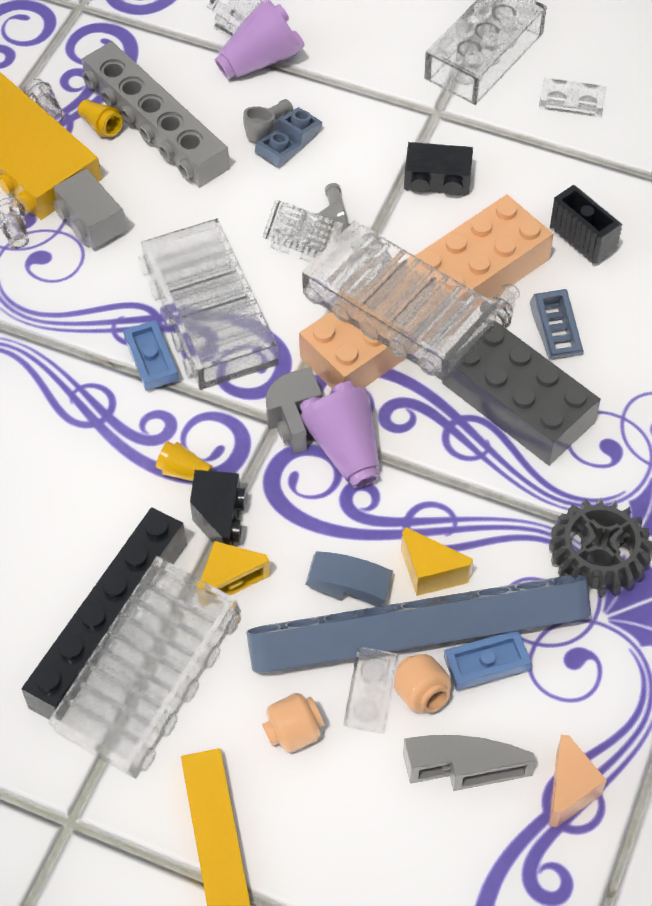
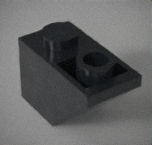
[190,470,246,546]

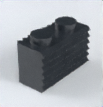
[404,142,473,196]
[550,184,623,264]

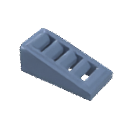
[529,289,584,360]

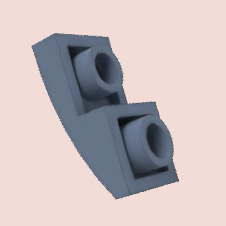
[255,107,323,167]
[305,551,393,607]

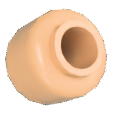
[393,654,452,713]
[262,693,325,753]

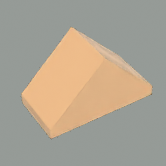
[549,734,607,827]

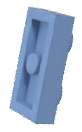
[123,320,179,391]
[444,630,532,691]

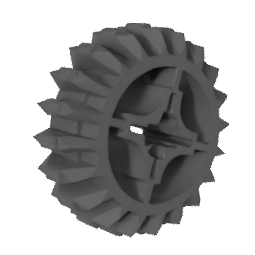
[549,497,652,597]

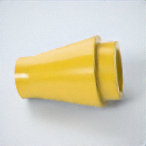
[78,99,123,137]
[155,441,213,481]

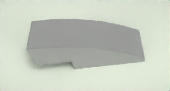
[403,735,536,791]

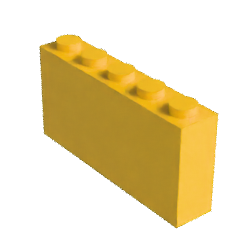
[0,72,102,220]

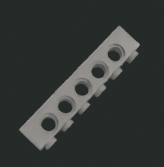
[82,41,230,188]

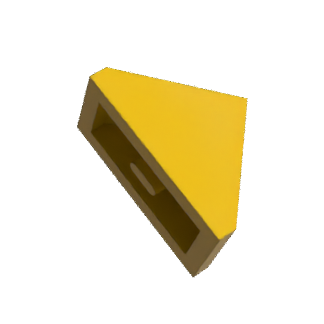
[401,527,473,596]
[198,541,270,609]

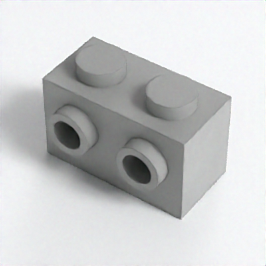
[53,169,126,249]

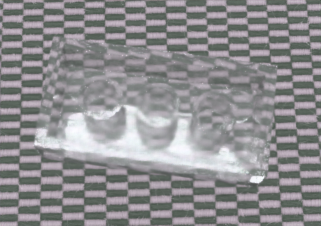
[424,0,547,105]

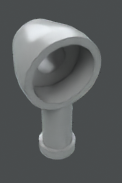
[243,99,293,142]
[317,183,350,235]

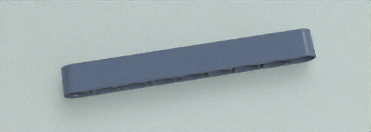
[246,575,591,672]

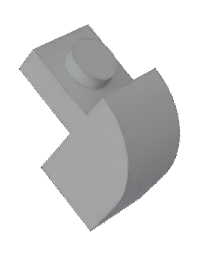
[266,367,322,454]

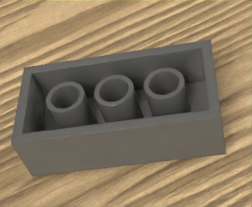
[442,318,601,466]

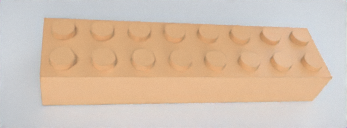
[299,194,554,389]

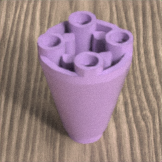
[214,0,305,80]
[300,381,380,488]

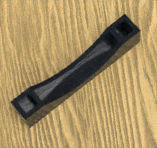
[21,507,187,726]

